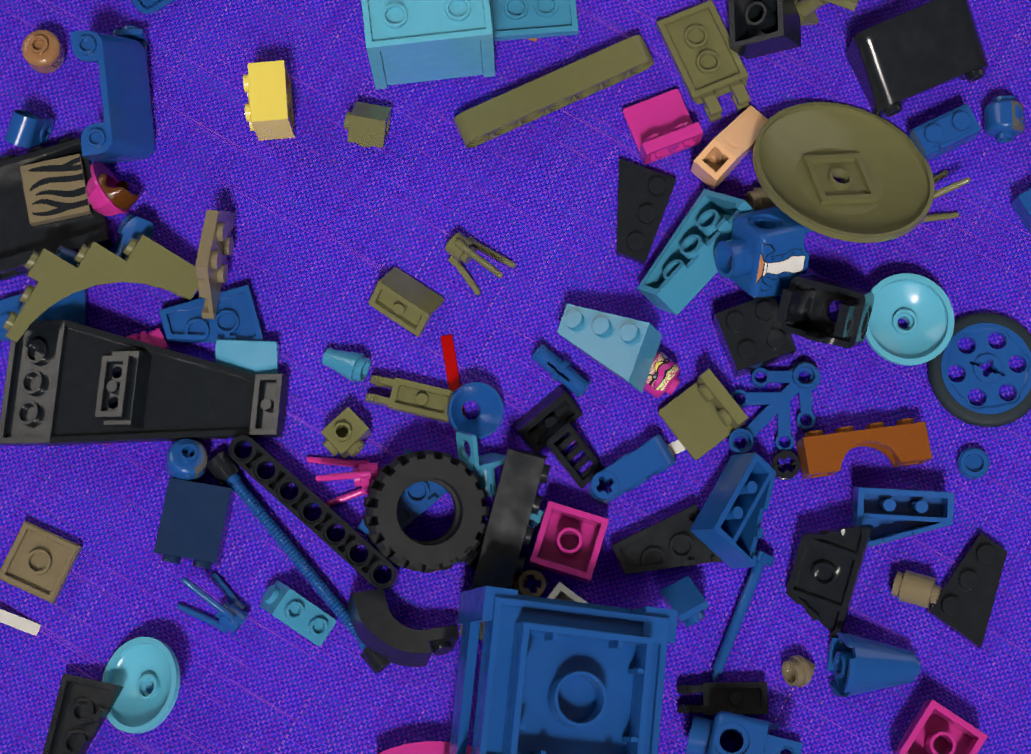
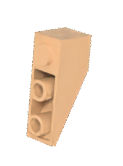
[691,105,768,191]

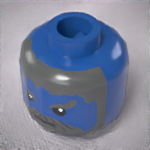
[984,96,1025,143]
[165,438,208,482]

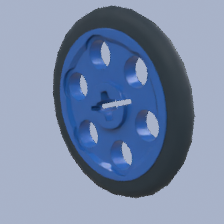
[928,312,1031,427]

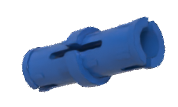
[531,344,591,398]

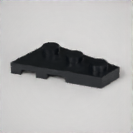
[616,158,676,265]
[610,504,723,574]
[926,534,1007,648]
[43,673,124,754]

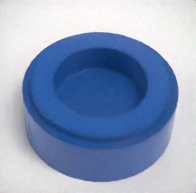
[956,447,990,480]

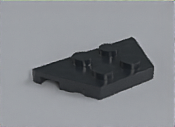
[786,524,873,638]

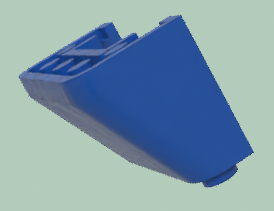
[70,30,155,164]

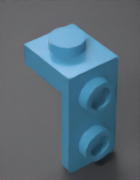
[260,580,336,646]

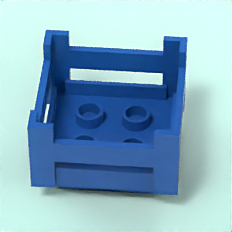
[449,586,678,754]

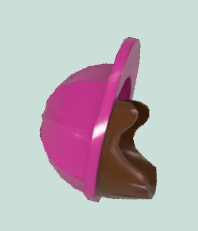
[86,161,140,216]

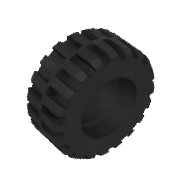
[363,450,489,573]

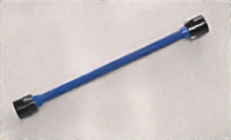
[206,451,391,675]

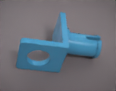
[456,431,506,497]

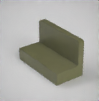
[368,267,444,337]

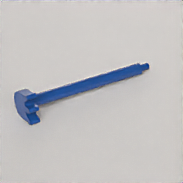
[710,550,775,682]

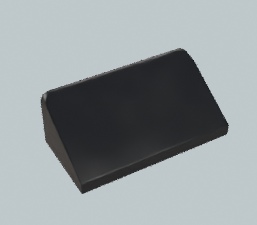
[512,387,583,453]

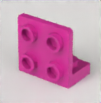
[623,89,703,165]

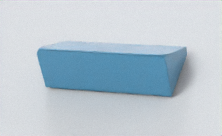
[215,340,280,374]

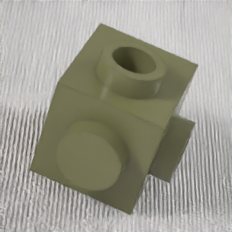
[344,101,392,148]
[321,407,372,459]

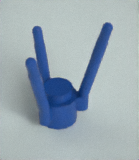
[177,572,249,634]

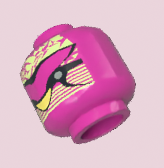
[644,351,681,398]

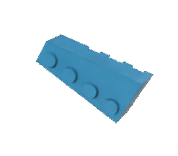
[637,189,755,315]

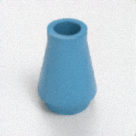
[322,348,371,382]

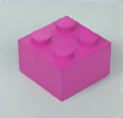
[530,501,609,584]
[892,699,988,754]

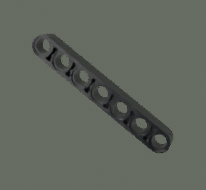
[228,435,400,590]

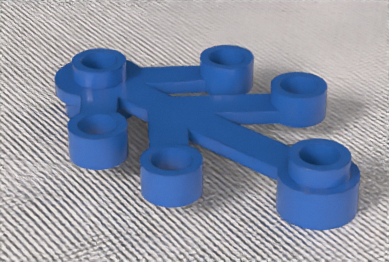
[728,361,820,454]

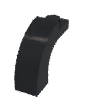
[347,589,459,667]

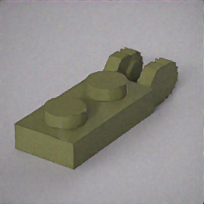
[365,375,454,423]

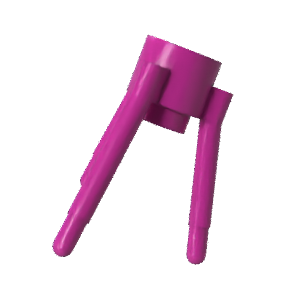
[306,456,379,506]

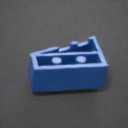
[690,452,776,568]
[851,486,955,548]

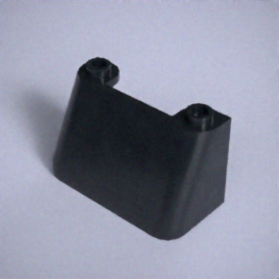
[846,0,988,117]

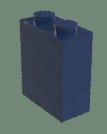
[154,478,235,570]

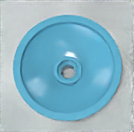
[865,273,955,366]
[101,637,180,734]

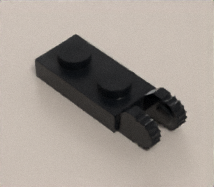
[677,682,768,715]

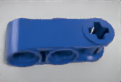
[589,434,677,504]

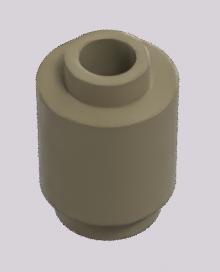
[891,570,941,609]

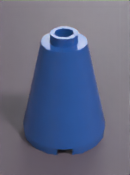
[827,632,921,697]

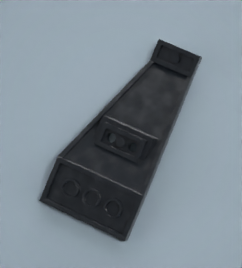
[0,320,289,446]

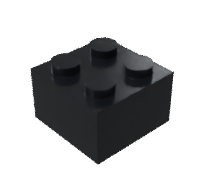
[712,296,797,378]

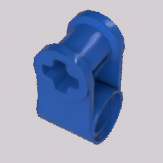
[5,109,54,148]

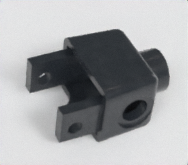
[776,277,874,348]

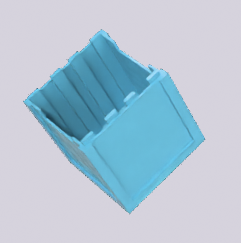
[361,0,495,90]

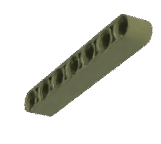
[453,35,655,148]

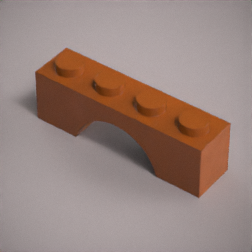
[796,418,932,480]

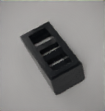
[539,419,605,489]

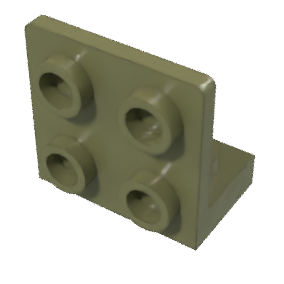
[658,369,748,460]

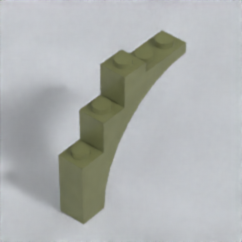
[2,234,198,343]

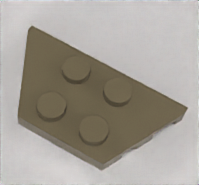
[195,210,236,320]

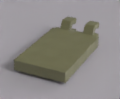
[656,0,750,123]

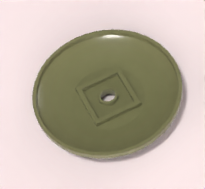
[753,102,935,243]

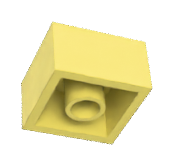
[243,60,295,141]

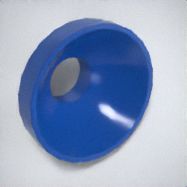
[447,382,504,439]

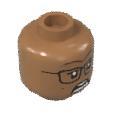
[22,29,65,74]

